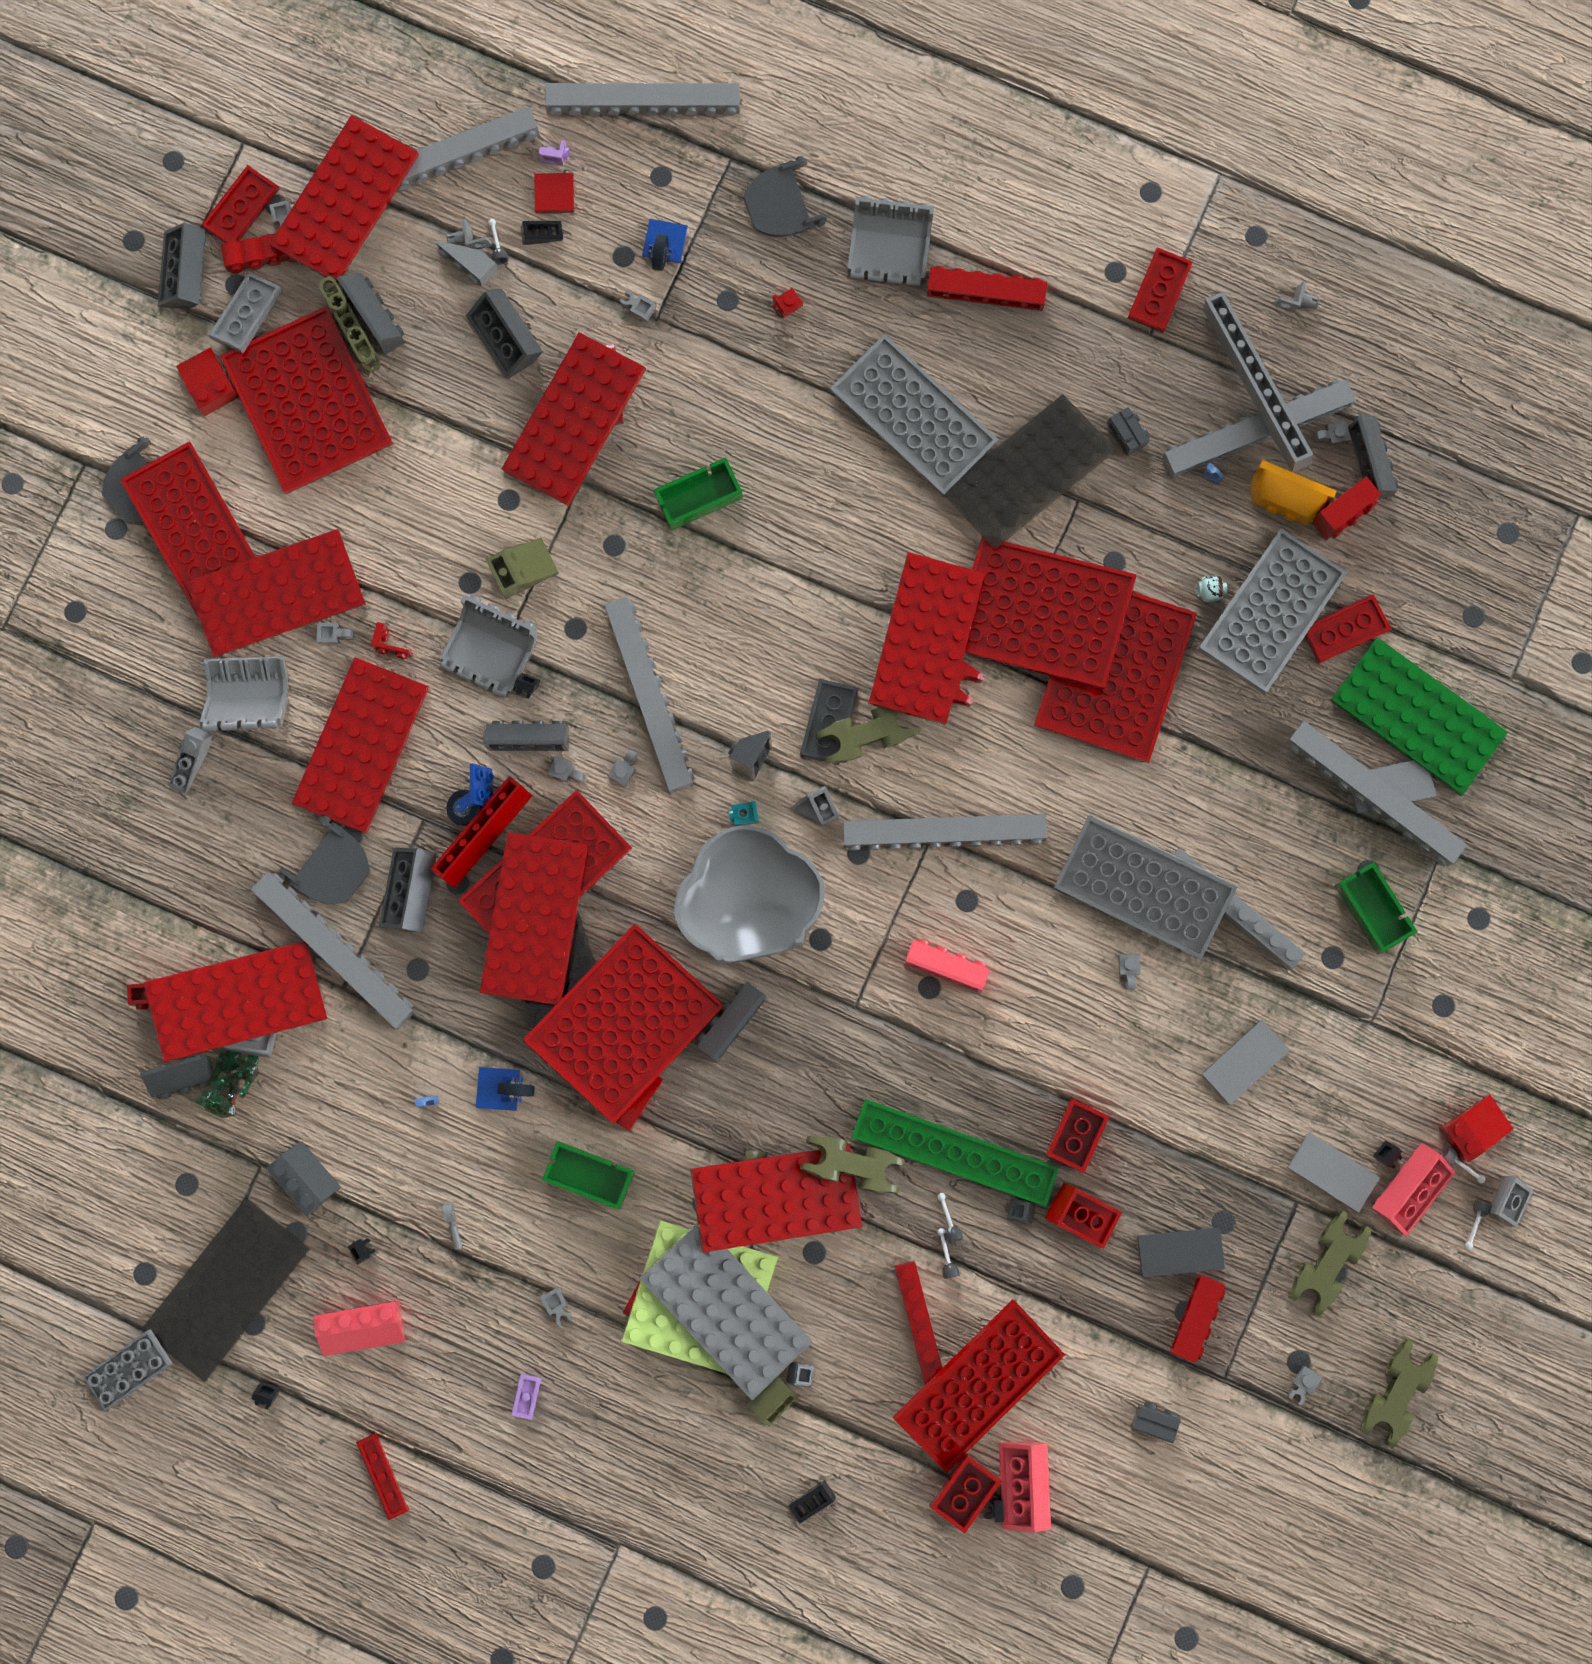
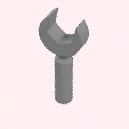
[442,1203,462,1250]

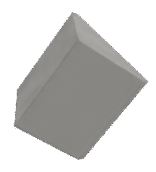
[1488,1176,1533,1227]

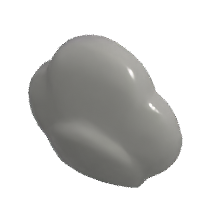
[674,825,824,964]

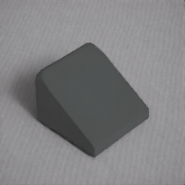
[1007,1199,1036,1224]
[786,1362,815,1387]

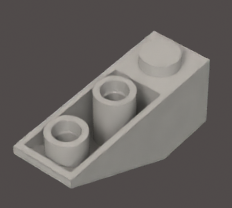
[436,241,498,287]
[169,727,213,793]

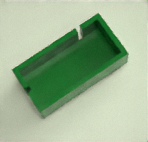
[654,457,743,531]
[1334,862,1418,955]
[542,1141,636,1210]

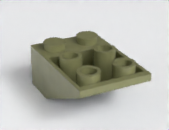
[486,538,559,599]

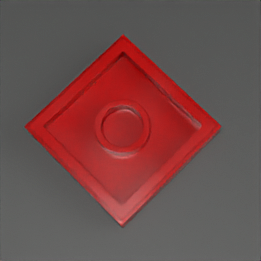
[534,173,574,213]

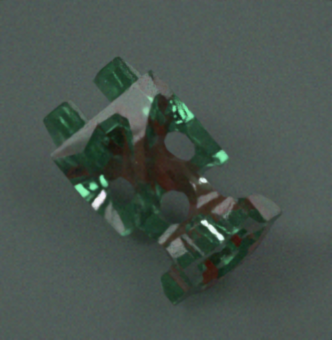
[196,1051,259,1118]

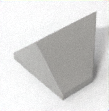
[790,786,839,826]

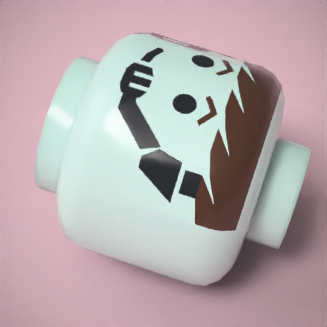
[1197,576,1227,602]

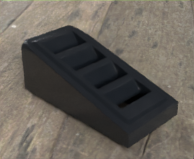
[521,221,563,245]
[788,1480,836,1523]

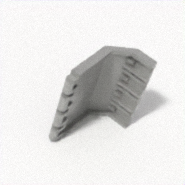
[847,196,934,287]
[440,595,538,698]
[199,656,288,731]

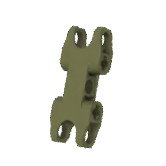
[319,276,381,373]
[815,707,919,765]
[800,1136,905,1193]
[1288,1210,1372,1317]
[1360,1339,1439,1448]

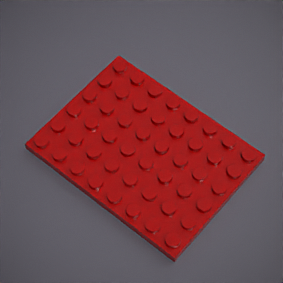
[220,306,393,494]
[965,536,1137,690]
[1034,592,1197,763]
[522,924,724,1125]

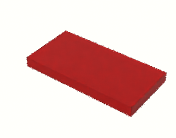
[201,165,280,243]
[1127,247,1193,333]
[1305,594,1392,664]

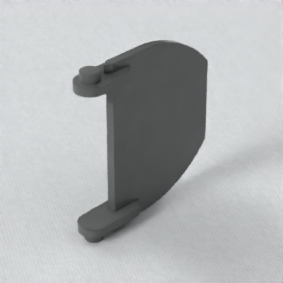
[744,156,827,236]
[102,436,151,523]
[278,815,370,904]

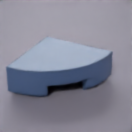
[1203,463,1223,484]
[414,1096,439,1108]

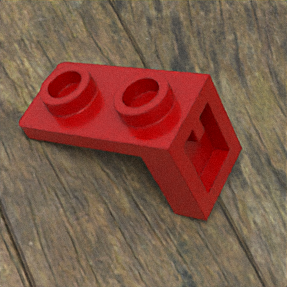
[371,622,413,659]

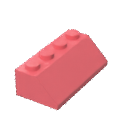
[904,938,990,993]
[1372,1143,1456,1237]
[313,1300,405,1356]
[999,1442,1051,1532]

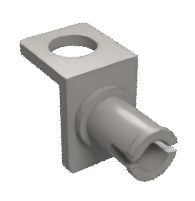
[446,219,493,250]
[1273,281,1320,312]

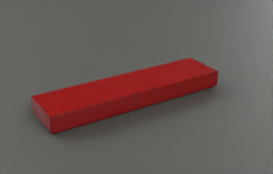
[356,1433,409,1520]

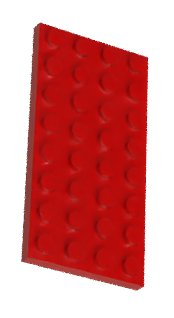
[270,115,419,284]
[501,332,646,507]
[120,441,256,617]
[186,529,366,657]
[868,552,985,725]
[291,657,429,834]
[458,790,632,935]
[479,832,589,1005]
[144,941,327,1062]
[690,1145,862,1253]
[893,1299,1065,1473]

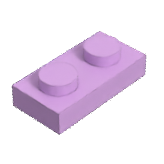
[512,1373,542,1420]

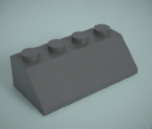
[158,222,206,309]
[337,273,405,355]
[466,288,543,379]
[1348,415,1398,500]
[483,721,569,751]
[728,731,772,781]
[379,848,437,933]
[697,982,767,1062]

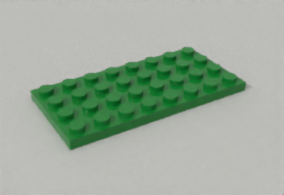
[1330,637,1508,796]

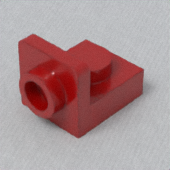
[772,288,803,318]

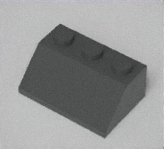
[140,1055,216,1100]
[266,1141,342,1216]

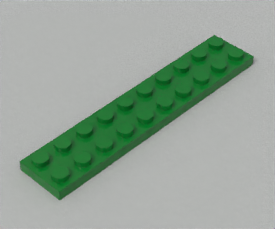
[851,1099,1059,1207]

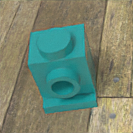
[729,801,759,826]

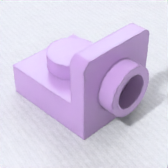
[539,140,569,166]

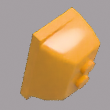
[1250,460,1337,525]

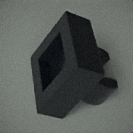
[514,673,540,699]
[1373,1140,1402,1168]
[348,1239,376,1265]
[251,1381,280,1409]
[983,1497,1004,1522]

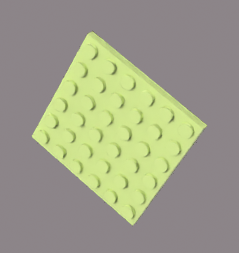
[622,1220,778,1374]

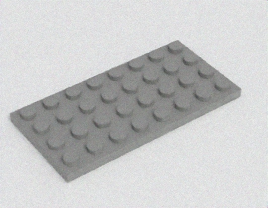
[830,334,999,497]
[1197,529,1347,695]
[1054,814,1238,959]
[639,1222,812,1401]

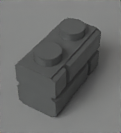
[1107,407,1150,456]
[1131,1402,1181,1443]

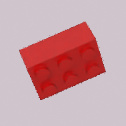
[1312,476,1382,541]
[1044,1099,1110,1173]
[929,1453,1002,1534]

